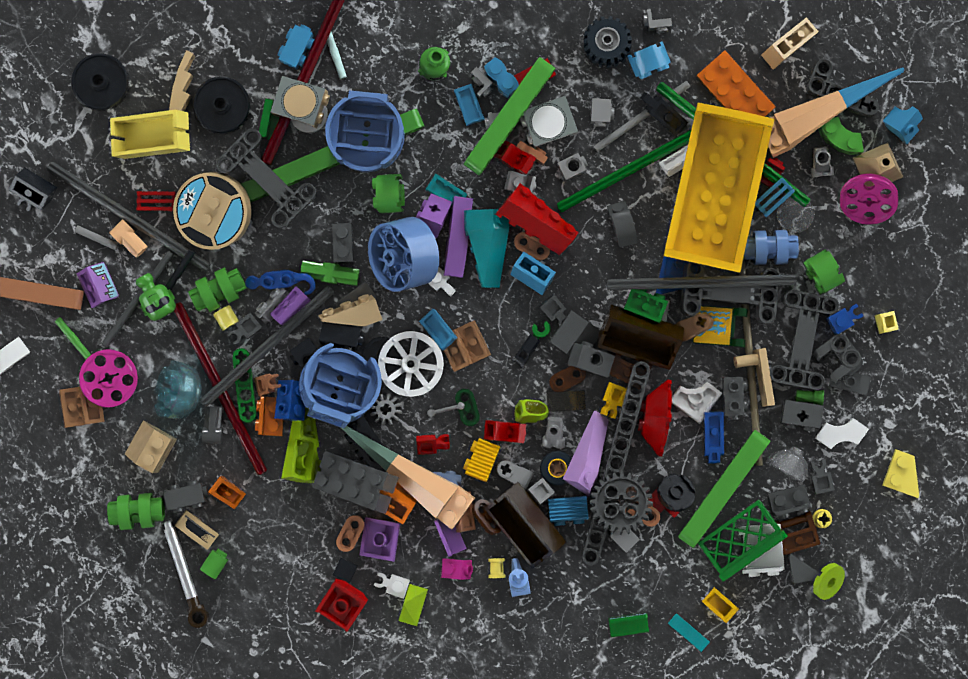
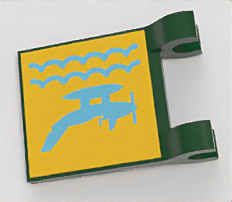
[693,306,748,348]

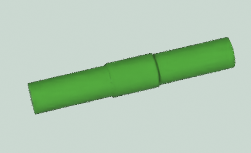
[55,317,91,360]

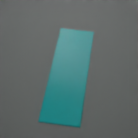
[668,613,710,652]

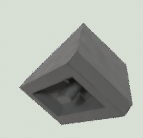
[787,553,821,584]

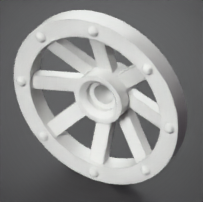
[378,331,444,397]

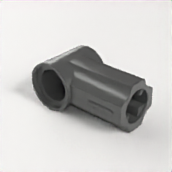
[202,406,223,445]

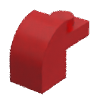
[494,141,536,174]
[484,420,526,443]

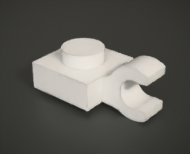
[428,267,456,297]

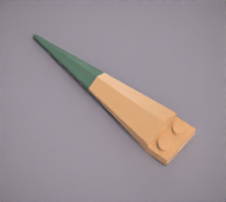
[340,426,475,529]

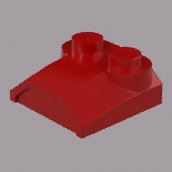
[315,579,368,632]

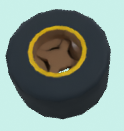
[540,451,572,485]

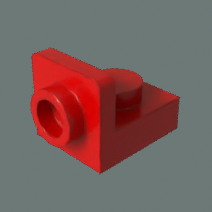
[760,157,785,188]

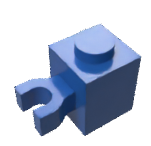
[825,304,864,335]

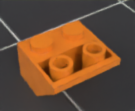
[380,482,417,524]

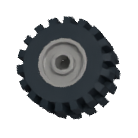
[584,16,632,68]

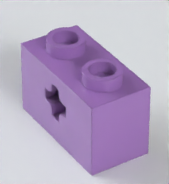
[416,194,452,238]

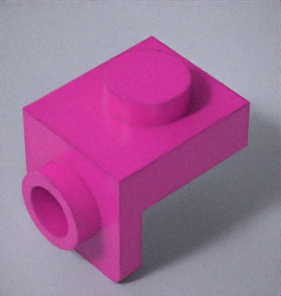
[441,558,473,580]

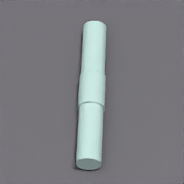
[327,32,347,79]

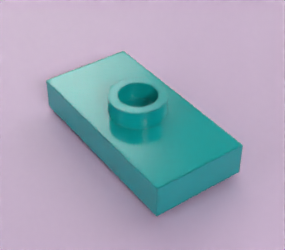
[425,174,468,207]

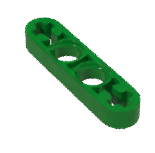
[232,348,257,423]

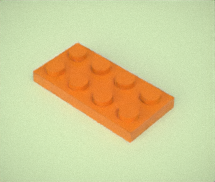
[696,51,776,117]

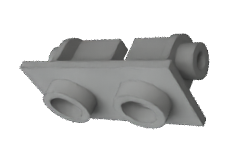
[255,288,289,324]

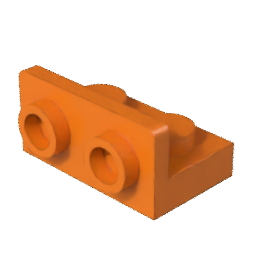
[255,396,284,436]

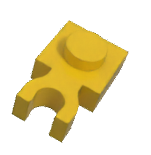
[600,382,626,419]

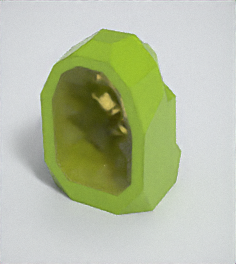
[514,399,549,424]

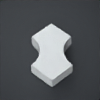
[815,418,869,449]

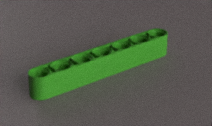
[463,57,556,176]
[678,430,770,548]

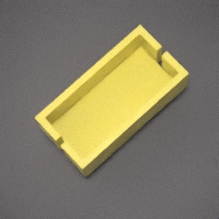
[110,110,190,159]

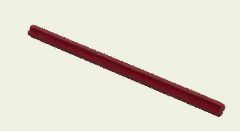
[261,0,345,165]
[174,302,267,475]

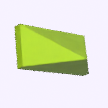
[399,584,428,626]

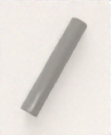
[75,225,119,250]

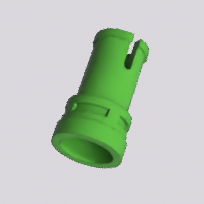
[796,390,824,405]

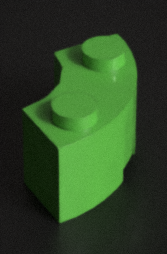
[818,117,864,155]

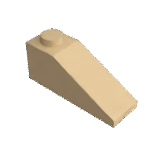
[761,17,819,70]

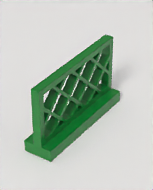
[698,500,788,582]

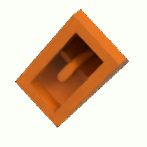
[208,476,246,509]

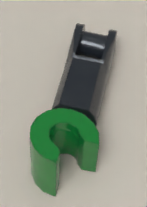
[512,321,551,368]

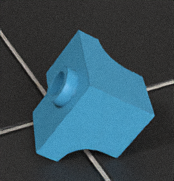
[883,106,923,144]

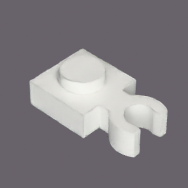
[374,573,410,599]

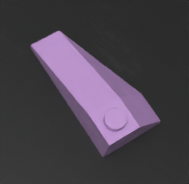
[563,411,609,496]

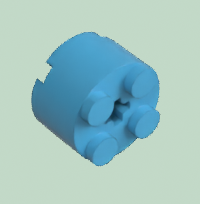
[627,41,671,79]

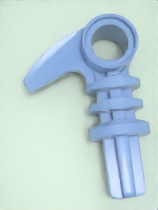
[509,558,531,597]

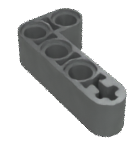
[806,59,879,118]

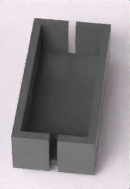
[312,451,399,514]

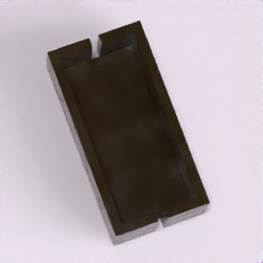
[597,304,684,370]
[484,482,566,569]

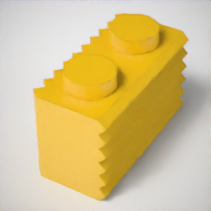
[463,438,500,482]

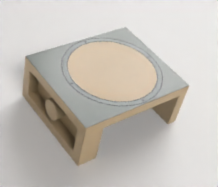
[271,76,330,128]

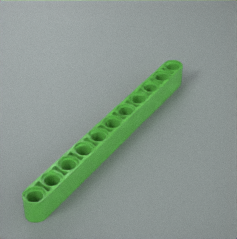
[241,109,425,202]

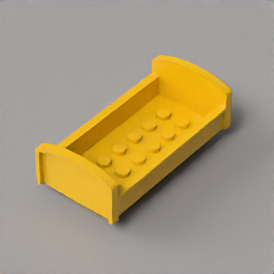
[663,103,775,273]

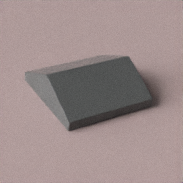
[549,310,600,356]

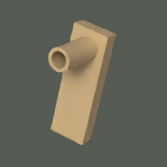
[734,348,775,407]

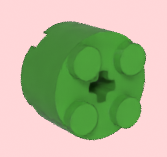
[372,174,405,213]
[803,249,845,295]

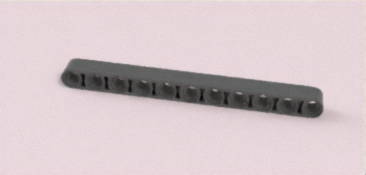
[582,361,650,566]

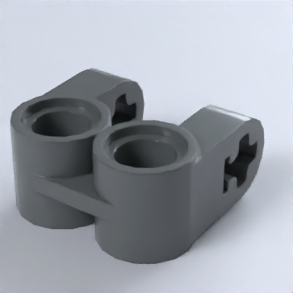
[813,334,863,385]

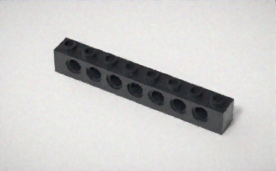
[289,338,386,472]

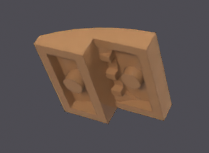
[444,320,491,372]
[59,387,105,428]

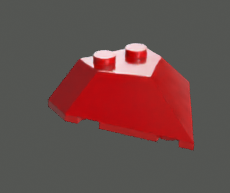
[638,380,672,457]

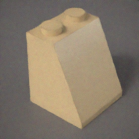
[125,420,177,473]

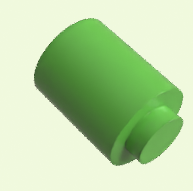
[200,548,228,579]

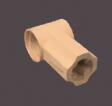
[109,219,148,258]

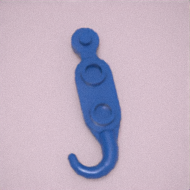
[245,270,315,295]

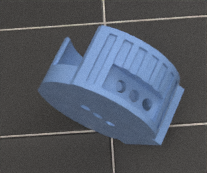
[325,90,405,172]
[299,343,382,429]

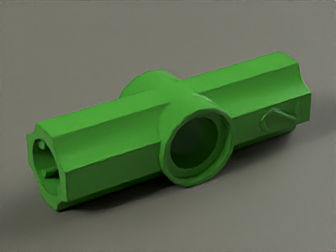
[301,261,360,286]

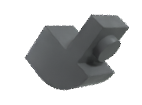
[607,201,638,248]

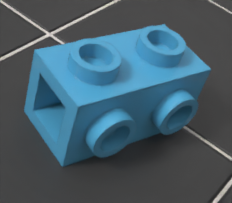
[278,24,315,70]

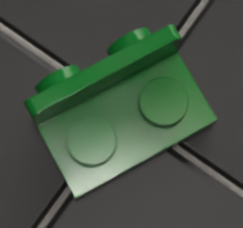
[624,289,668,323]

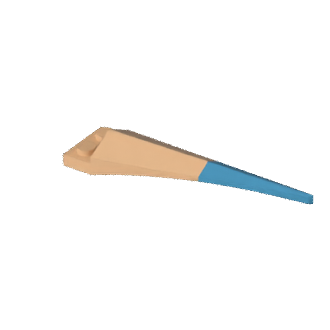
[768,68,904,158]

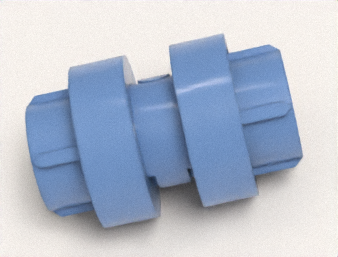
[743,230,799,265]

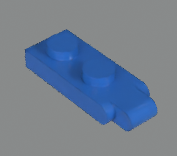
[703,411,724,464]

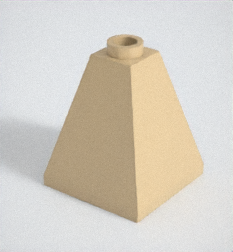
[853,142,903,187]

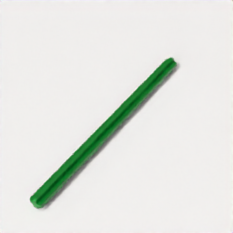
[656,82,810,207]
[557,130,691,212]

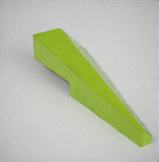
[281,407,321,483]

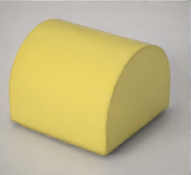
[213,305,239,332]
[875,311,899,334]

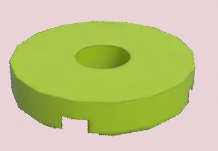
[813,563,845,600]

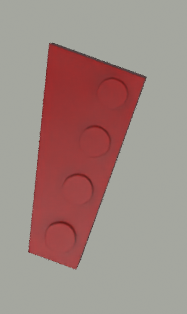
[495,183,579,255]

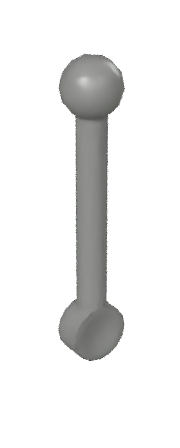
[427,402,465,417]

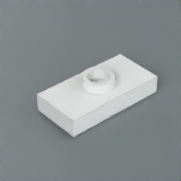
[659,145,688,177]

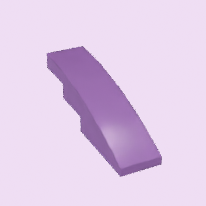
[444,196,473,278]

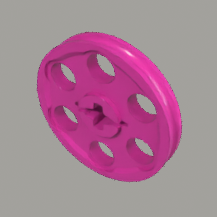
[840,174,898,225]
[79,349,138,407]

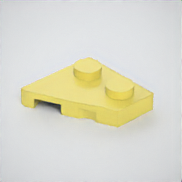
[882,449,919,498]

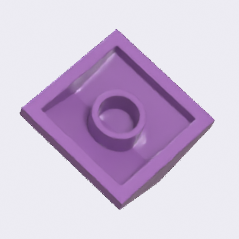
[359,517,400,562]

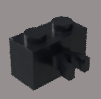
[8,167,57,212]

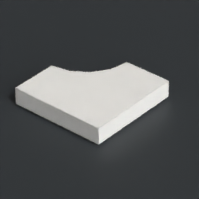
[672,382,722,424]

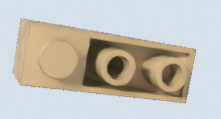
[318,294,383,327]

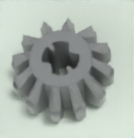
[370,393,402,426]

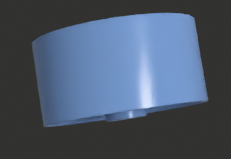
[368,217,439,292]

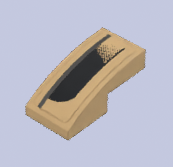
[175,510,219,550]

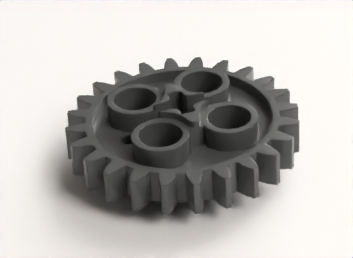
[590,472,653,535]

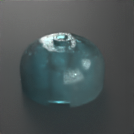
[154,360,202,420]

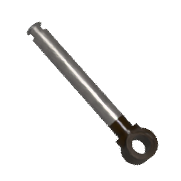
[162,520,209,628]

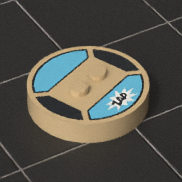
[173,172,251,250]

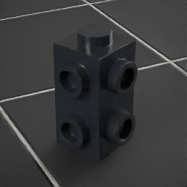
[319,322,364,351]

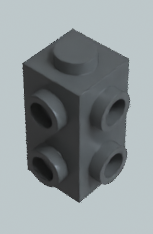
[722,377,748,420]
[163,480,209,513]

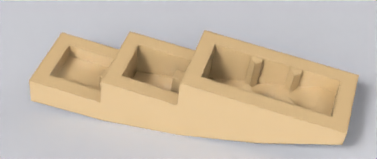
[169,50,195,111]

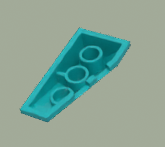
[464,209,509,288]

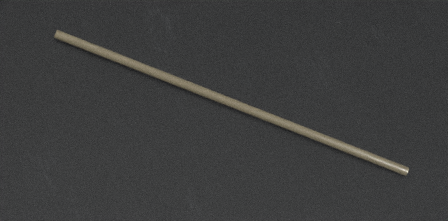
[738,259,763,466]

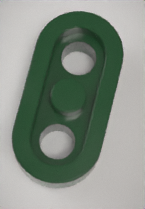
[455,389,480,426]

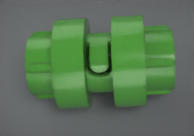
[188,267,247,312]
[107,493,165,530]

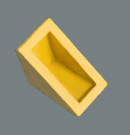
[702,587,739,623]

